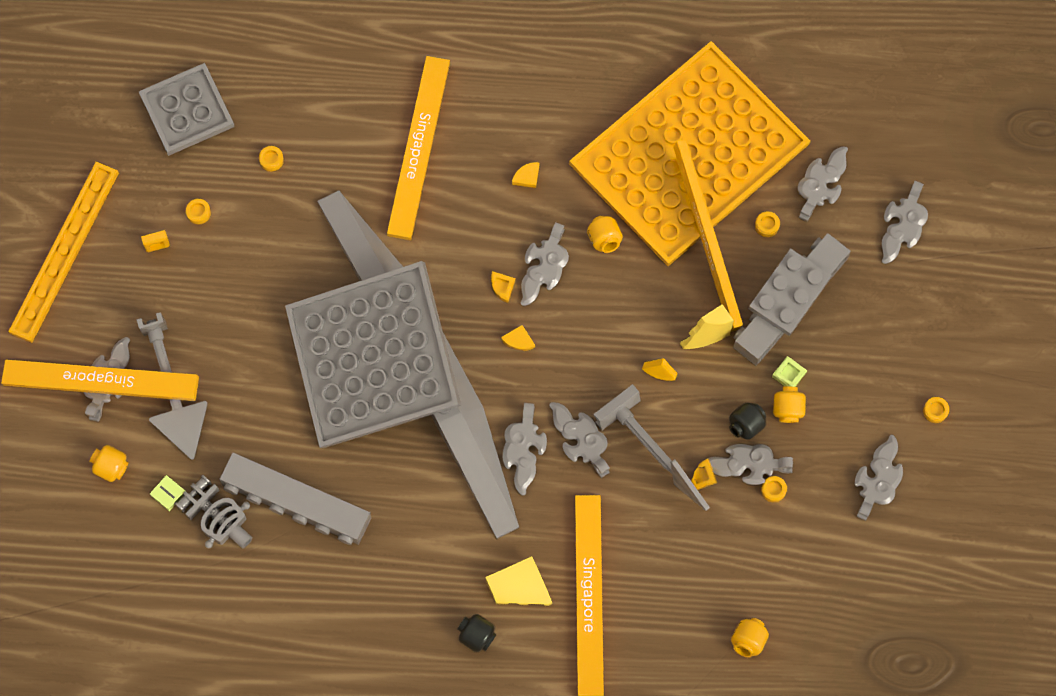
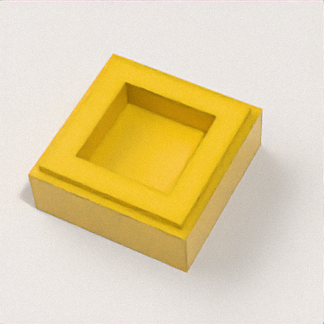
[141,230,170,253]

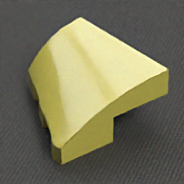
[680,305,734,349]
[486,557,552,606]

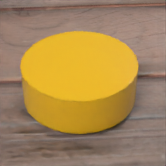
[259,146,284,172]
[186,199,211,224]
[755,211,780,237]
[923,397,949,423]
[761,476,787,503]

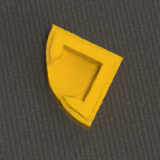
[512,162,540,188]
[491,271,516,303]
[501,325,535,351]
[642,358,678,381]
[691,459,717,490]

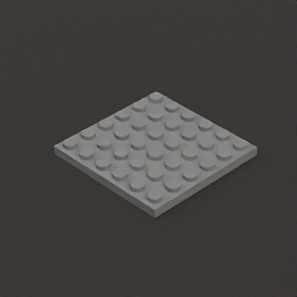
[285,261,461,448]

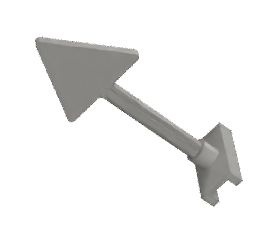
[136,312,208,460]
[594,384,710,511]

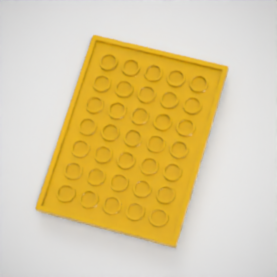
[569,41,810,266]

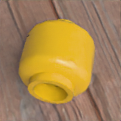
[587,216,623,253]
[773,386,806,423]
[89,445,129,482]
[731,618,769,658]

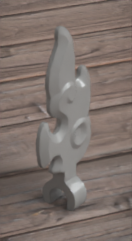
[798,147,848,222]
[882,181,928,264]
[521,222,569,306]
[83,337,130,422]
[549,402,610,478]
[503,403,547,496]
[855,435,903,521]
[707,444,793,485]

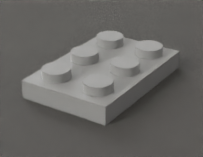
[748,248,832,336]

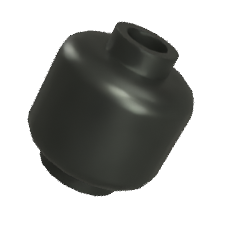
[729,402,766,440]
[457,614,497,652]

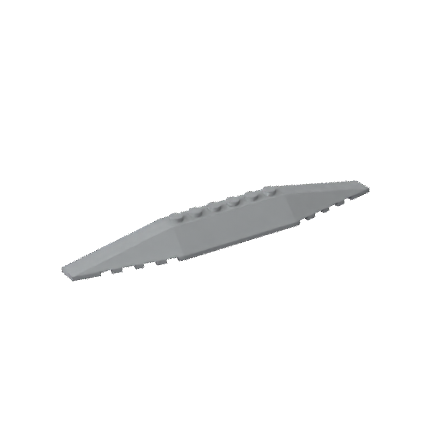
[317,191,519,539]

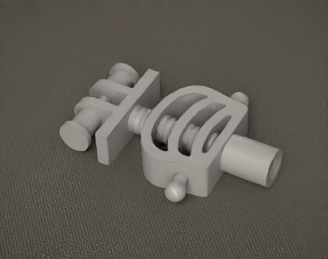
[174,475,253,549]

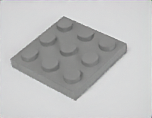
[138,63,235,156]

